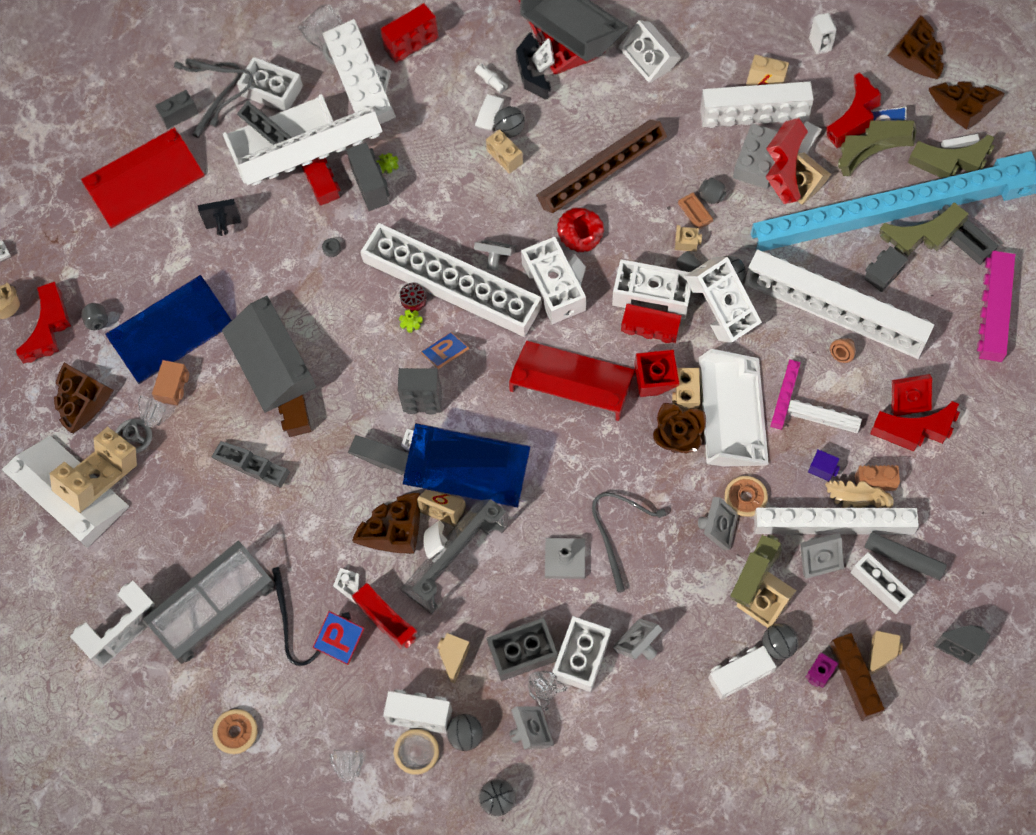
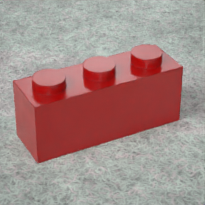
[301,157,341,206]
[621,303,682,343]

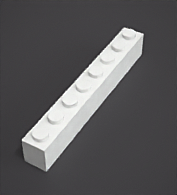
[754,508,919,535]

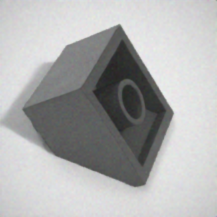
[934,625,991,666]

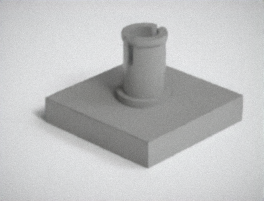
[474,239,517,270]
[698,497,738,550]
[800,533,844,578]
[545,538,585,579]
[613,618,662,660]
[509,706,554,749]

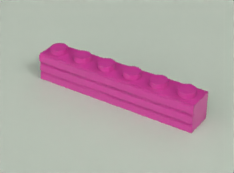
[770,359,801,430]

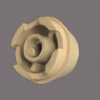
[0,283,20,319]

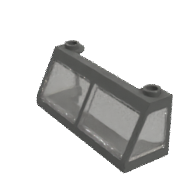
[401,499,508,615]
[143,540,275,664]

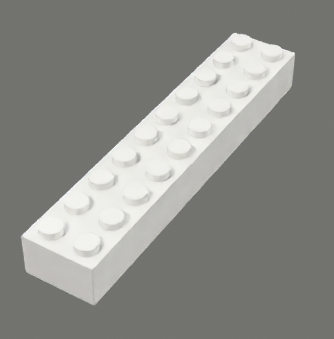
[361,223,542,337]
[744,250,935,359]

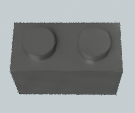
[155,90,199,130]
[864,246,908,292]

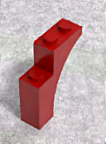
[827,72,881,149]
[765,118,808,204]
[16,281,71,364]
[870,401,960,451]
[352,583,417,650]

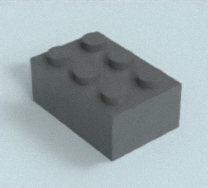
[346,142,390,211]
[397,368,442,415]
[486,618,558,681]

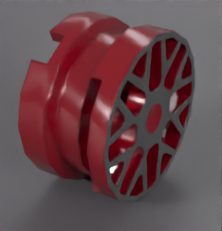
[400,283,426,312]

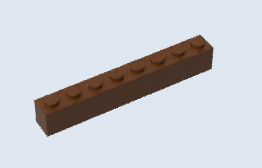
[536,119,667,213]

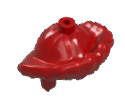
[557,208,604,253]

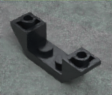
[516,32,551,99]

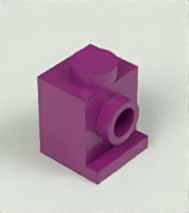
[805,652,838,688]

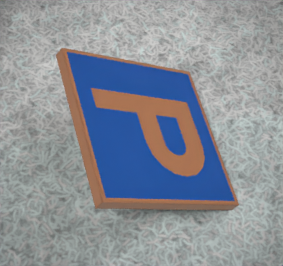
[421,332,469,369]

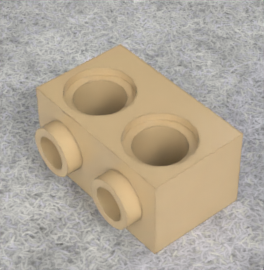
[486,129,523,174]
[672,368,700,411]

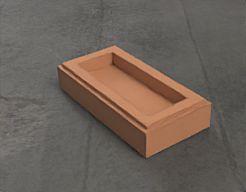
[678,192,713,229]

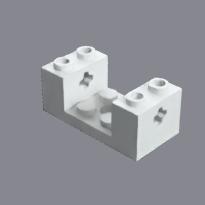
[521,237,586,324]
[684,257,762,342]
[612,259,692,320]
[70,581,157,669]

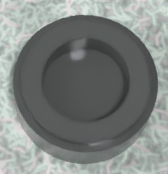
[322,238,341,257]

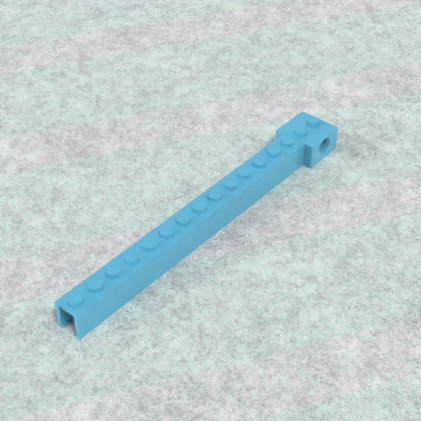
[751,151,1036,251]

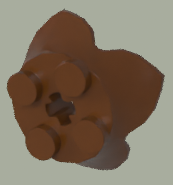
[653,403,706,454]

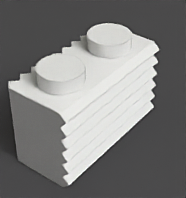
[809,13,837,54]

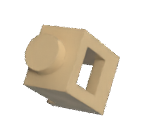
[675,225,702,252]

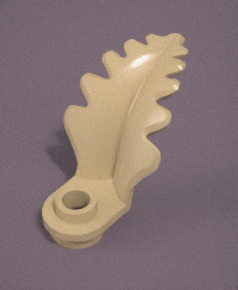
[825,480,893,508]

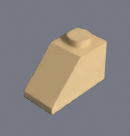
[867,631,903,676]
[437,633,470,684]

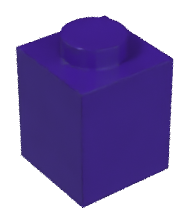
[808,449,841,481]

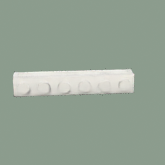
[787,400,862,433]

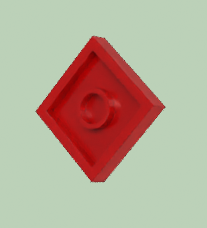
[891,374,932,416]

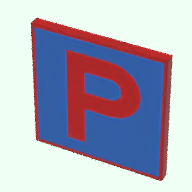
[313,611,365,665]

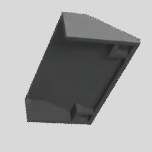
[520,0,628,62]
[222,296,316,413]

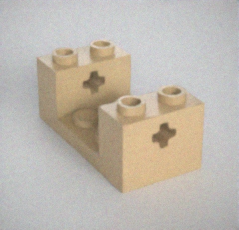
[50,427,137,513]

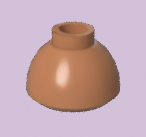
[830,338,856,363]

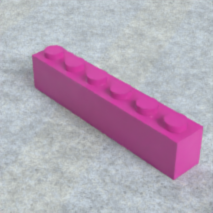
[977,251,1015,362]

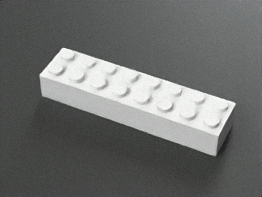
[238,106,383,186]

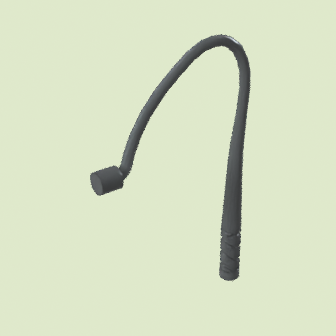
[185,58,253,128]
[174,61,241,138]
[592,492,666,593]

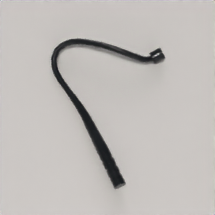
[272,567,351,666]

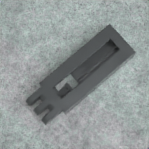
[932,205,998,265]

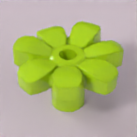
[376,153,399,173]
[399,310,423,333]

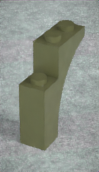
[838,121,917,176]
[908,135,995,179]
[880,202,969,256]
[730,534,782,608]

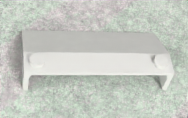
[222,94,333,184]
[699,349,769,467]
[2,436,129,548]

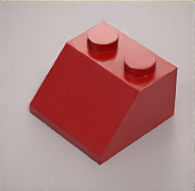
[634,349,680,397]

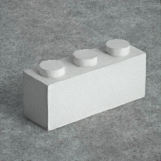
[851,553,914,614]
[708,646,776,700]

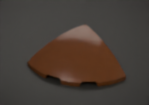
[888,15,944,79]
[928,81,1005,130]
[54,362,114,434]
[352,493,421,554]

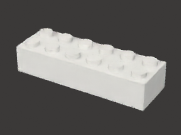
[322,19,396,124]
[700,82,813,128]

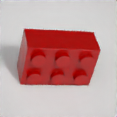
[380,3,438,63]

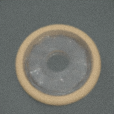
[394,729,439,774]

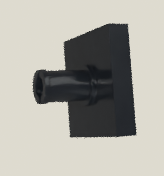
[198,198,242,236]

